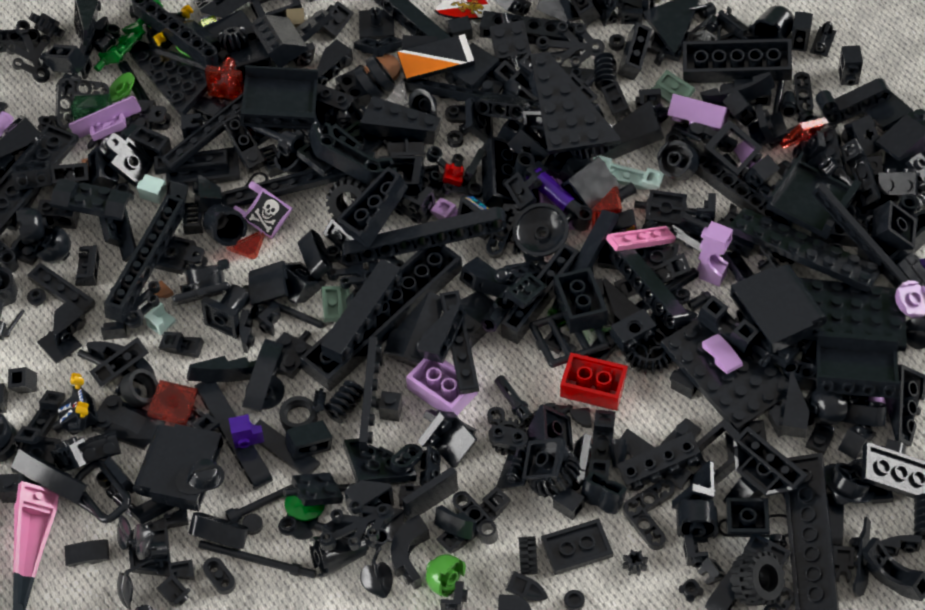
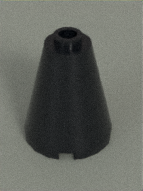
[309,536,369,578]

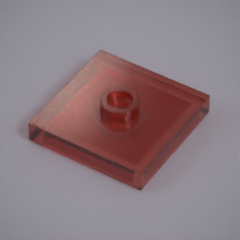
[780,117,829,148]
[147,380,198,426]

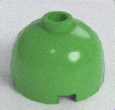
[426,554,466,597]

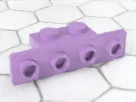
[69,96,141,141]

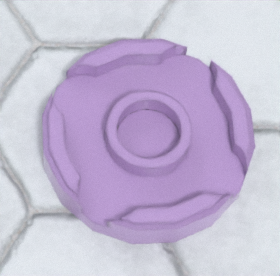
[895,280,925,318]

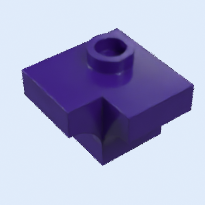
[228,414,264,449]

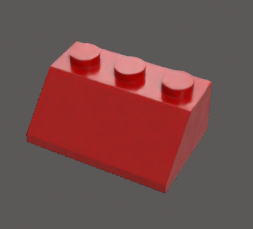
[560,352,628,411]

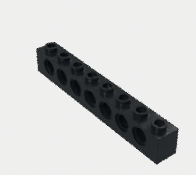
[104,194,185,323]

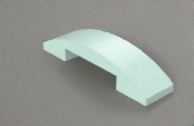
[593,156,665,190]

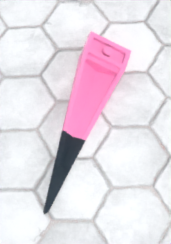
[13,481,59,610]

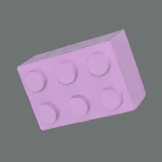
[667,94,730,131]
[406,359,478,415]

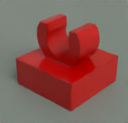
[443,163,464,187]

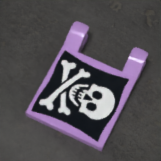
[233,181,293,239]

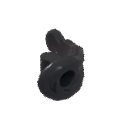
[818,156,854,186]

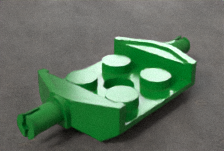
[94,18,146,72]

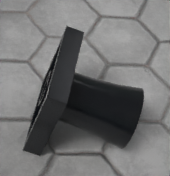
[201,284,250,339]

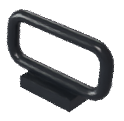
[75,456,134,524]

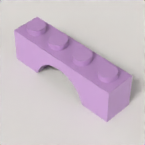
[697,221,733,287]

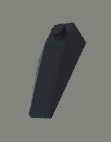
[885,364,925,446]

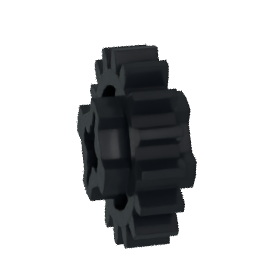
[28,12,66,38]

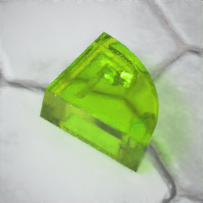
[199,15,217,27]

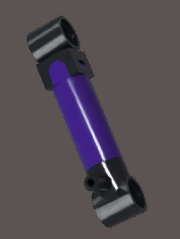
[513,152,594,231]

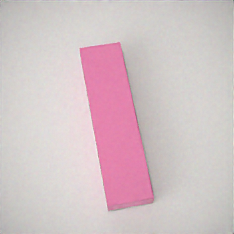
[606,226,676,251]

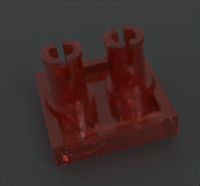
[205,58,244,100]

